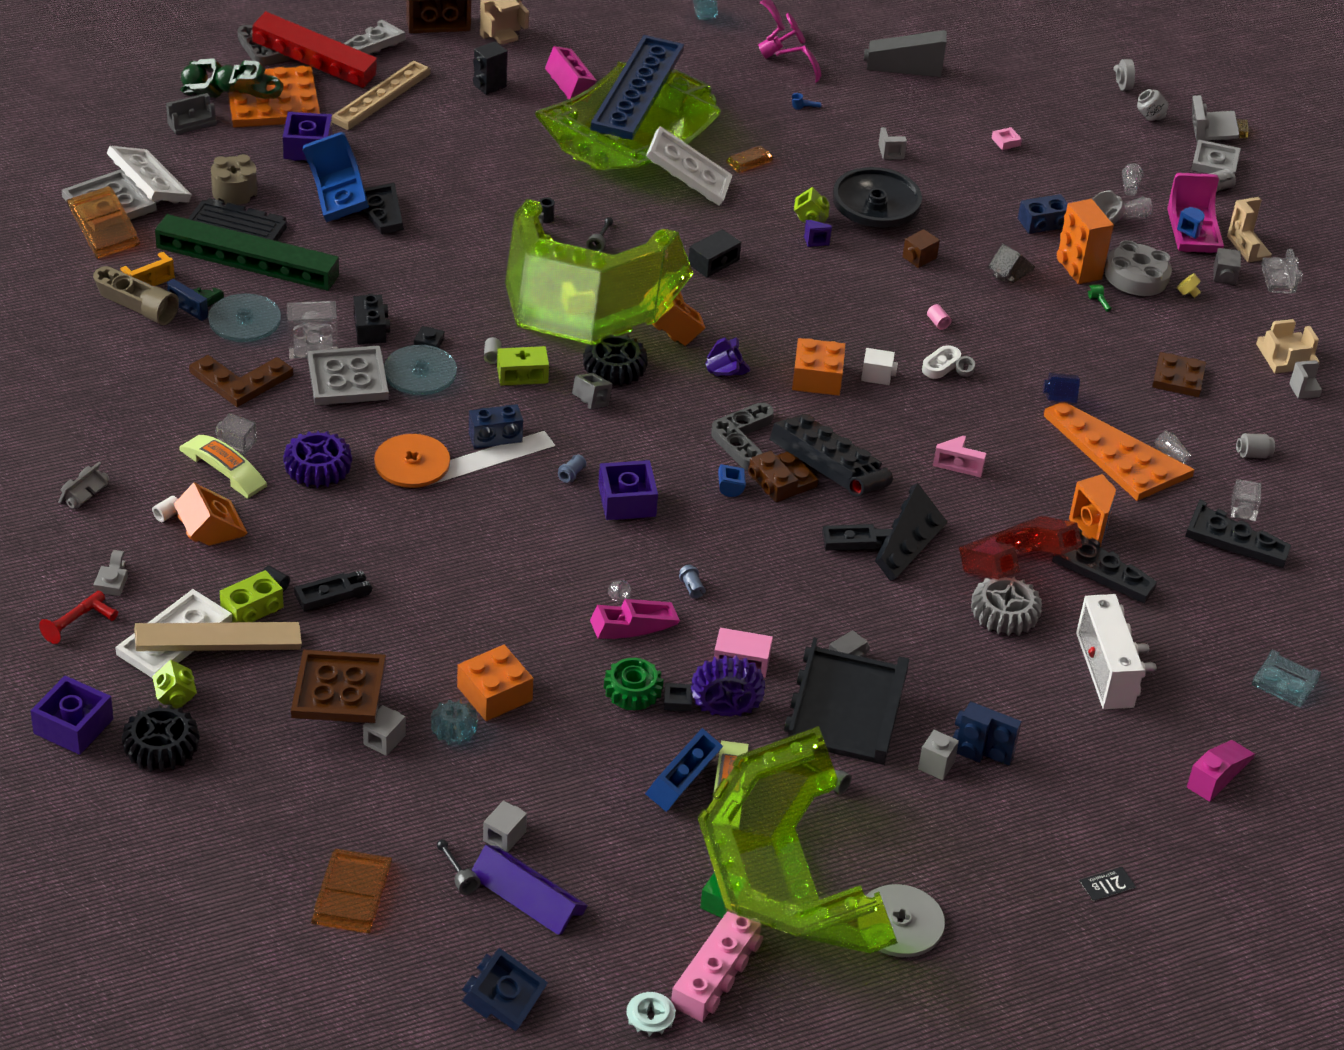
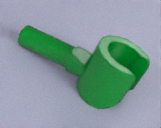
[1088,285,1111,312]

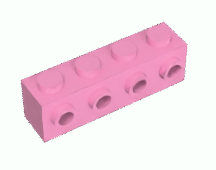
[671,907,763,1022]

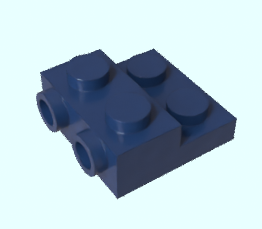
[952,701,1022,766]
[462,948,548,1031]

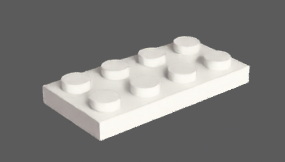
[646,126,732,205]
[107,146,192,203]
[115,589,232,678]

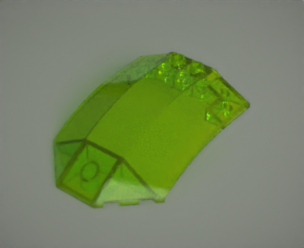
[535,61,720,171]

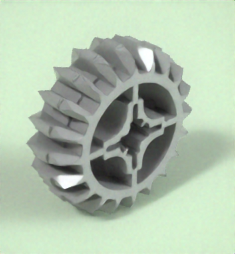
[971,574,1042,637]

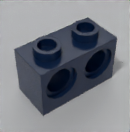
[1018,194,1068,234]
[469,404,523,449]

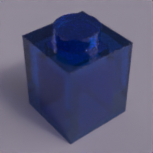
[1043,373,1080,403]

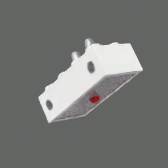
[1076,594,1157,709]

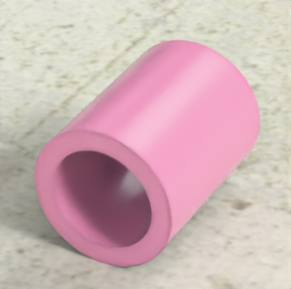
[927,304,952,330]

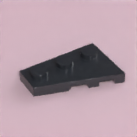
[362,182,404,234]

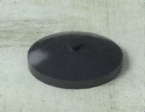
[833,167,922,228]

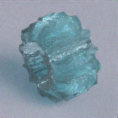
[693,0,718,20]
[431,699,478,745]

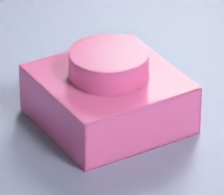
[992,127,1022,150]

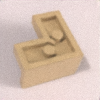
[1227,197,1272,262]

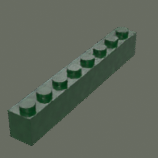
[155,214,339,291]

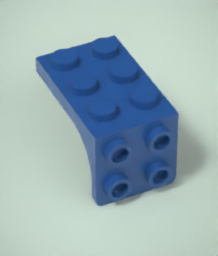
[303,132,369,222]

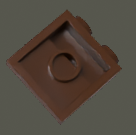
[748,451,818,502]

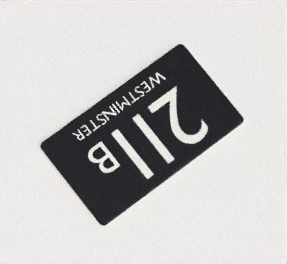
[1079,867,1136,901]

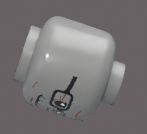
[1137,89,1169,121]

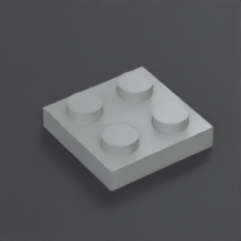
[1191,140,1241,174]

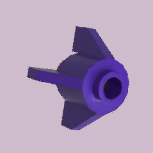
[705,337,750,377]

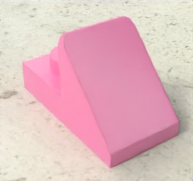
[933,436,986,477]

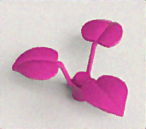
[758,0,821,83]

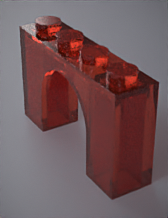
[959,516,1082,579]

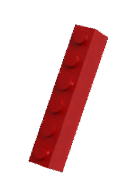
[252,11,377,88]

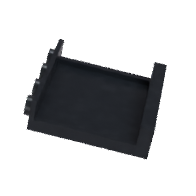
[784,637,909,765]

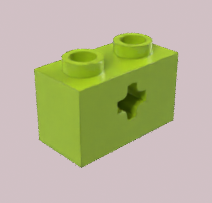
[497,346,549,386]

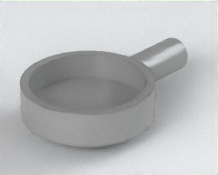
[1114,59,1135,91]

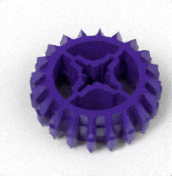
[283,430,352,488]
[691,655,765,717]

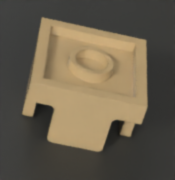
[480,0,529,45]
[1257,319,1320,373]

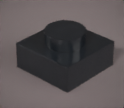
[414,326,445,352]
[664,683,692,712]

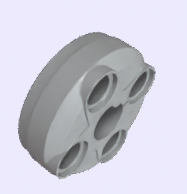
[1105,240,1172,296]

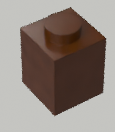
[902,229,940,268]

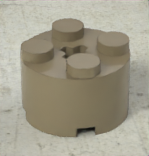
[211,154,258,205]

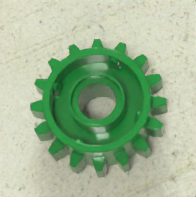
[604,658,664,710]

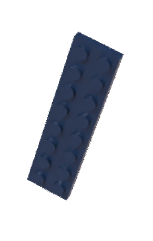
[590,35,684,140]

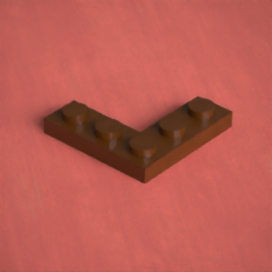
[189,355,293,407]

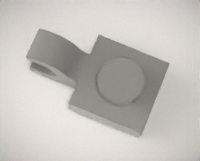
[93,550,128,596]

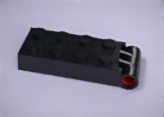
[769,414,893,497]

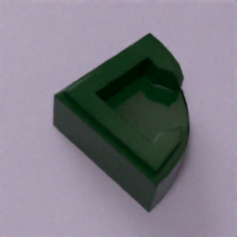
[193,288,224,307]

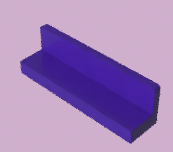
[472,845,588,935]

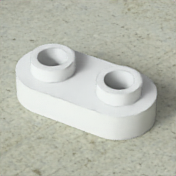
[922,346,961,379]

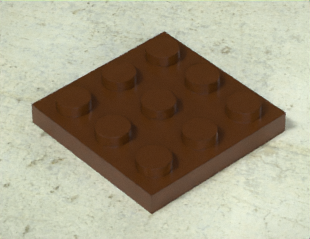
[291,650,386,723]

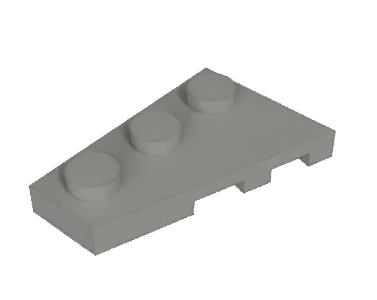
[344,19,406,54]

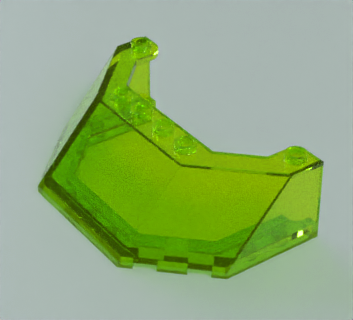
[505,199,693,345]
[698,726,898,953]

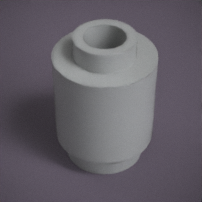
[1236,433,1275,459]

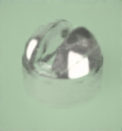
[608,580,631,601]

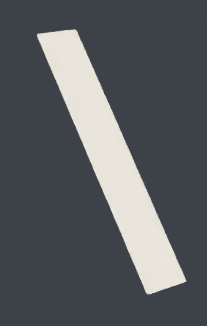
[427,431,555,486]

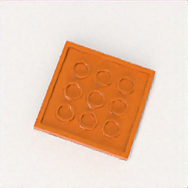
[228,66,320,127]

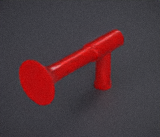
[39,590,118,644]

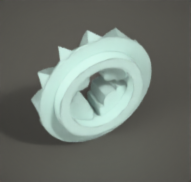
[626,992,675,1036]

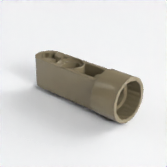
[93,266,179,325]

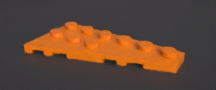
[1044,401,1195,501]

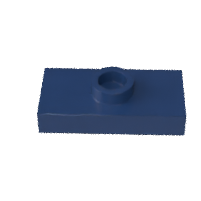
[167,279,208,321]

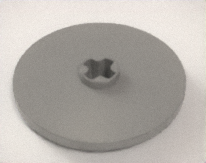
[857,884,945,957]

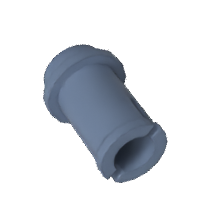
[558,454,587,483]
[679,565,706,599]

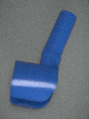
[792,93,821,110]

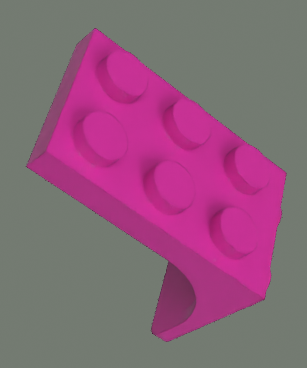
[1167,173,1224,253]

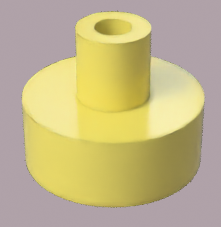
[1177,273,1201,297]

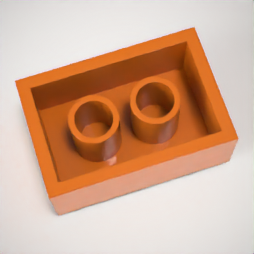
[1057,199,1114,284]

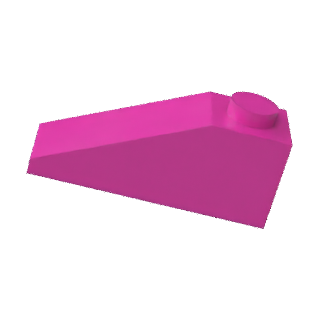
[1187,740,1255,802]

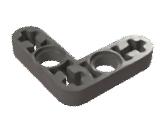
[238,25,293,66]
[711,403,774,470]

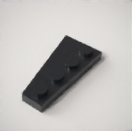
[875,483,948,581]
[1185,499,1291,568]
[1052,526,1157,604]

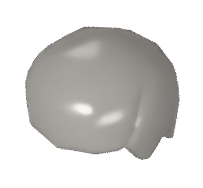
[1093,190,1125,224]

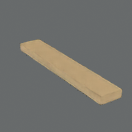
[332,61,430,130]
[134,622,302,651]

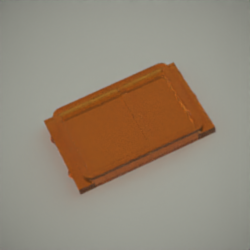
[66,186,140,259]
[311,848,392,934]

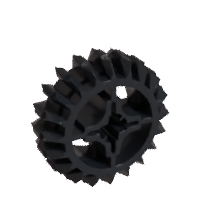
[583,333,648,386]
[122,704,200,772]

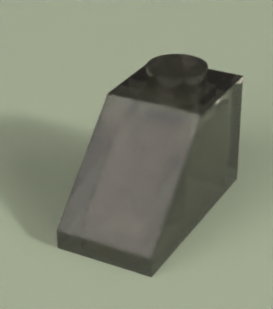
[988,244,1035,283]

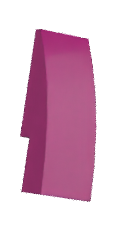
[590,599,680,639]

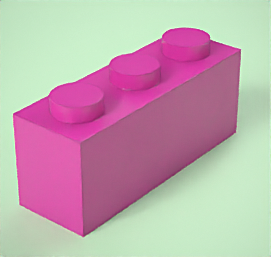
[545,46,597,103]

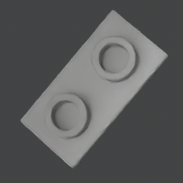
[58,462,109,509]

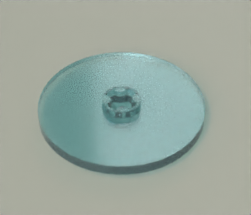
[208,293,281,342]
[384,345,457,395]

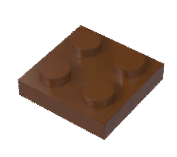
[1152,352,1206,398]

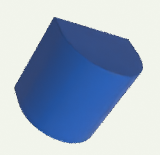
[1177,207,1205,239]
[718,464,746,497]

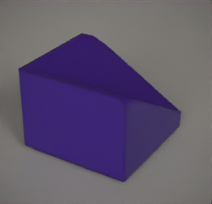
[804,220,832,247]

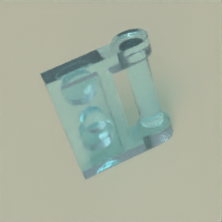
[1252,649,1321,708]

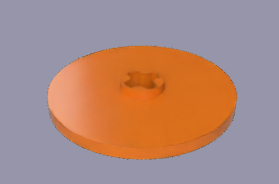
[374,434,450,488]

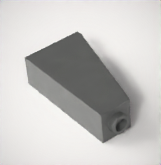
[863,30,947,77]

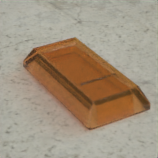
[726,145,774,173]

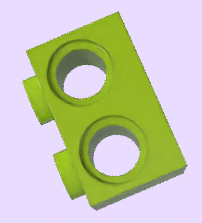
[219,570,284,623]

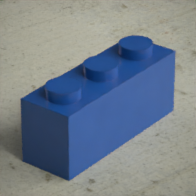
[645,728,723,812]

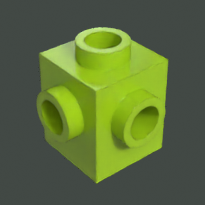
[794,187,830,223]
[152,659,197,709]

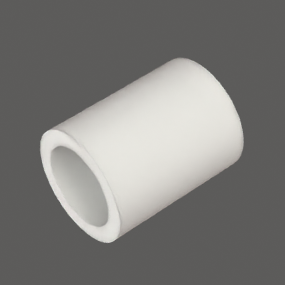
[152,496,178,522]

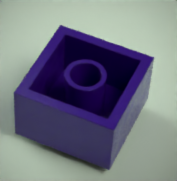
[283,112,333,161]
[598,460,658,520]
[30,676,114,755]

